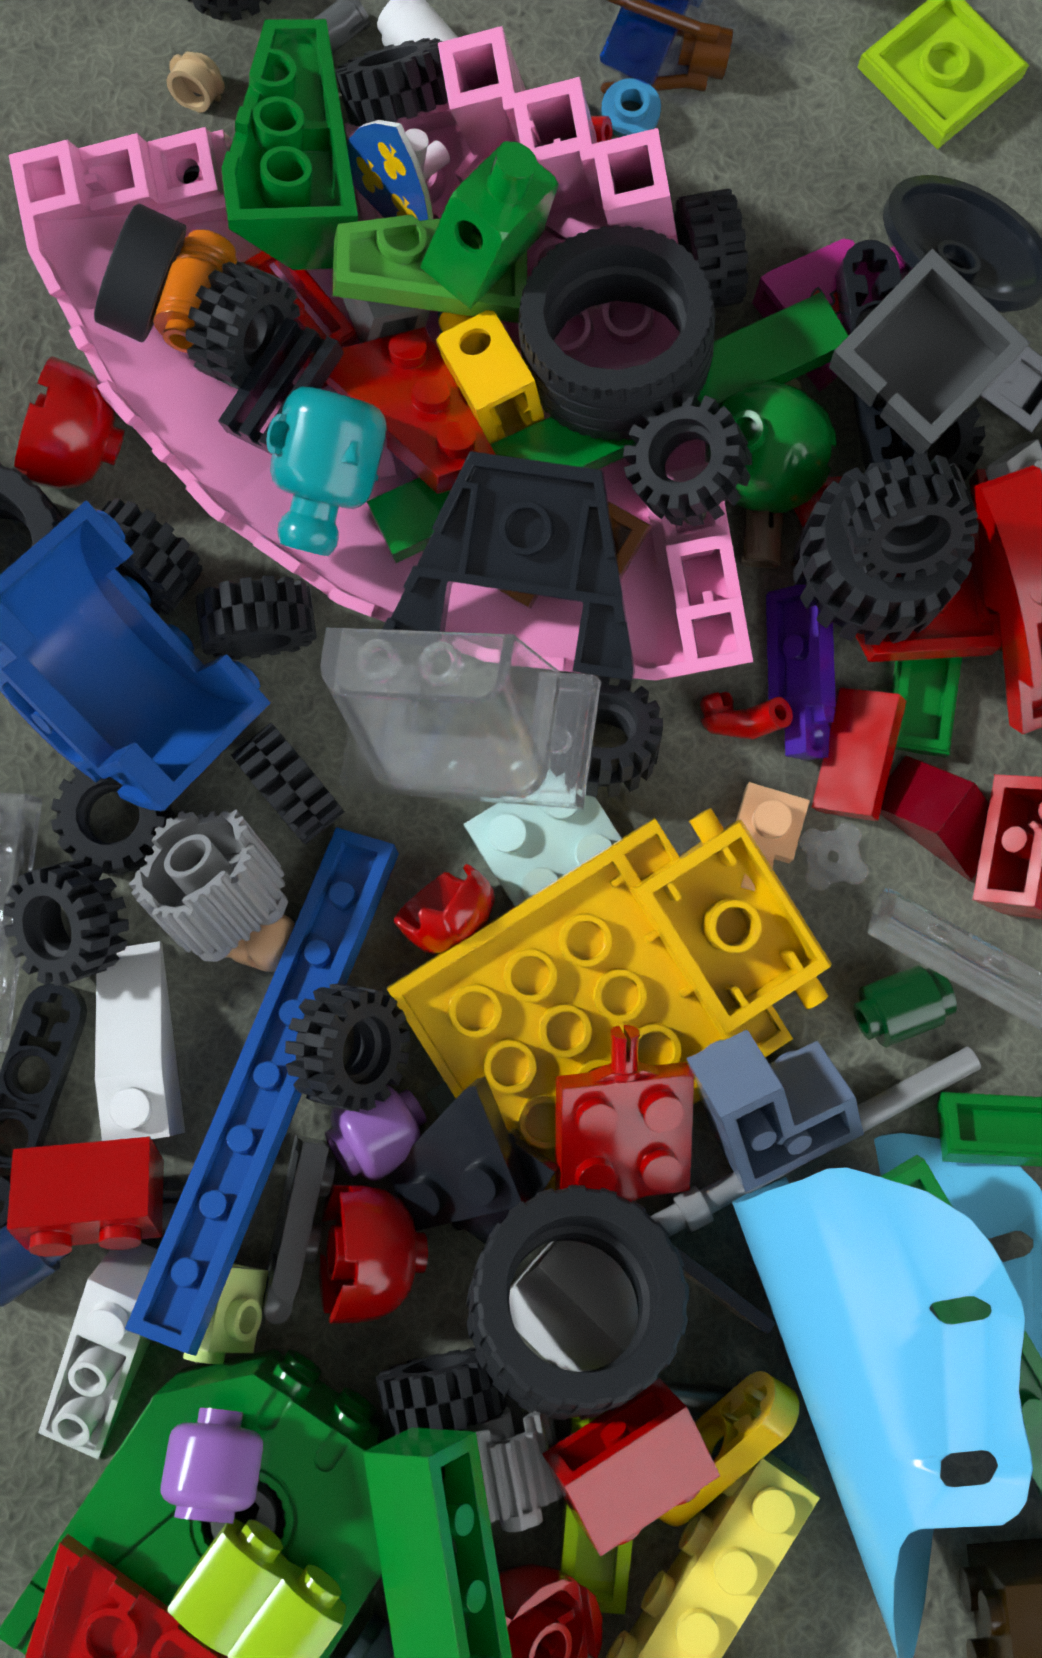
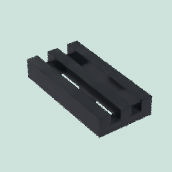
[218,317,344,455]

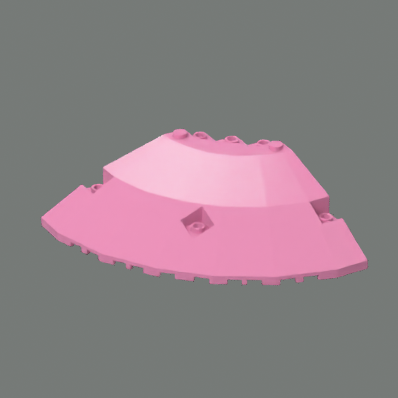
[9,26,753,681]

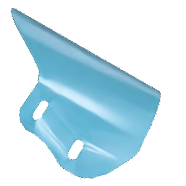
[732,1133,1042,1658]

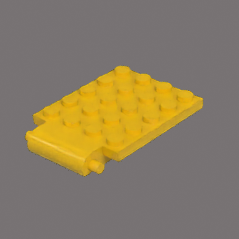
[387,808,832,1191]

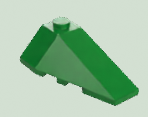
[222,19,358,270]

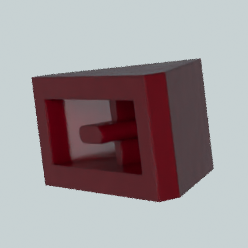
[880,755,989,881]

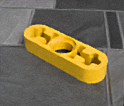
[658,1371,799,1527]

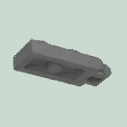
[262,1135,335,1324]

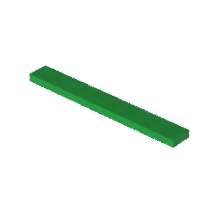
[367,292,849,563]

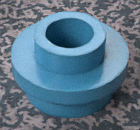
[601,78,661,137]

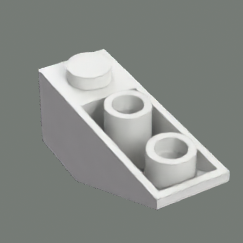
[38,1243,158,1459]

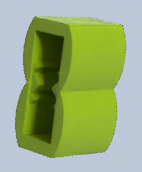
[167,1518,347,1658]

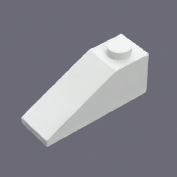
[95,941,185,1141]

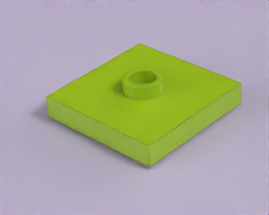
[857,0,1029,150]

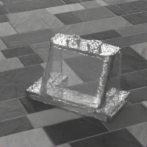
[320,627,601,809]

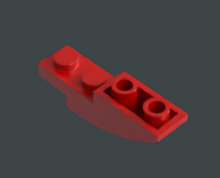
[974,465,1042,735]

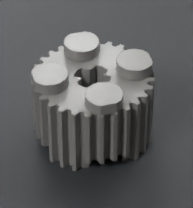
[129,809,288,962]
[447,1395,563,1532]

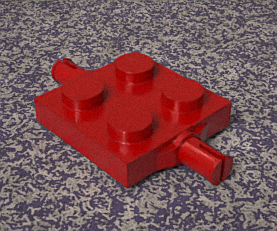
[555,1025,694,1202]

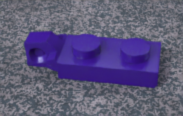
[766,585,836,761]

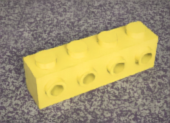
[606,1453,820,1658]

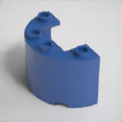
[0,500,271,811]

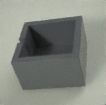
[829,249,1030,454]

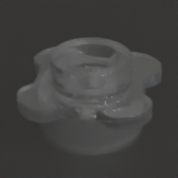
[799,823,869,891]

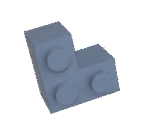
[687,1030,864,1192]

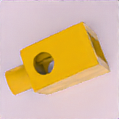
[436,310,545,444]

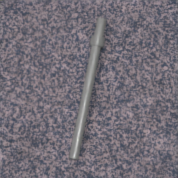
[650,1047,981,1238]

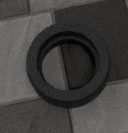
[518,225,715,441]

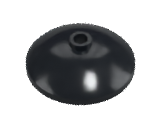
[883,175,1042,313]

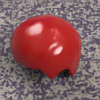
[394,864,495,954]

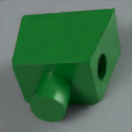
[420,141,559,309]

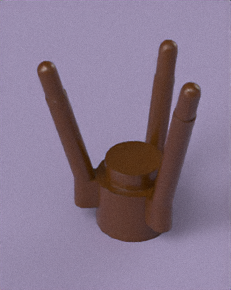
[601,0,733,94]

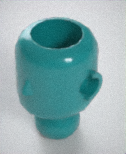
[266,387,387,556]

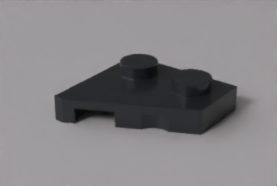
[388,1076,533,1231]

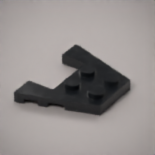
[380,451,635,681]

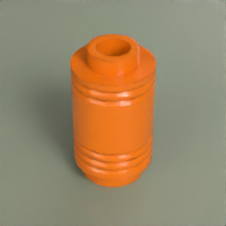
[153,229,238,353]

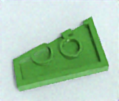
[333,214,527,323]

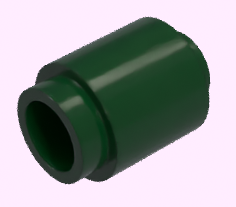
[853,965,957,1048]

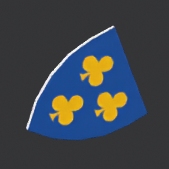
[347,120,450,221]

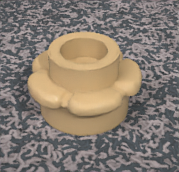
[167,51,225,113]

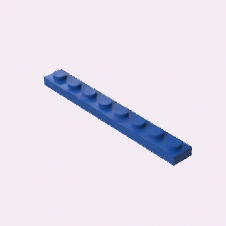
[125,827,399,1356]

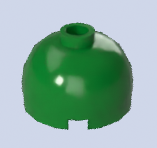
[705,381,836,514]

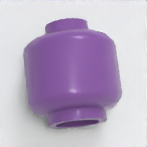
[325,1084,427,1181]
[160,1408,263,1524]

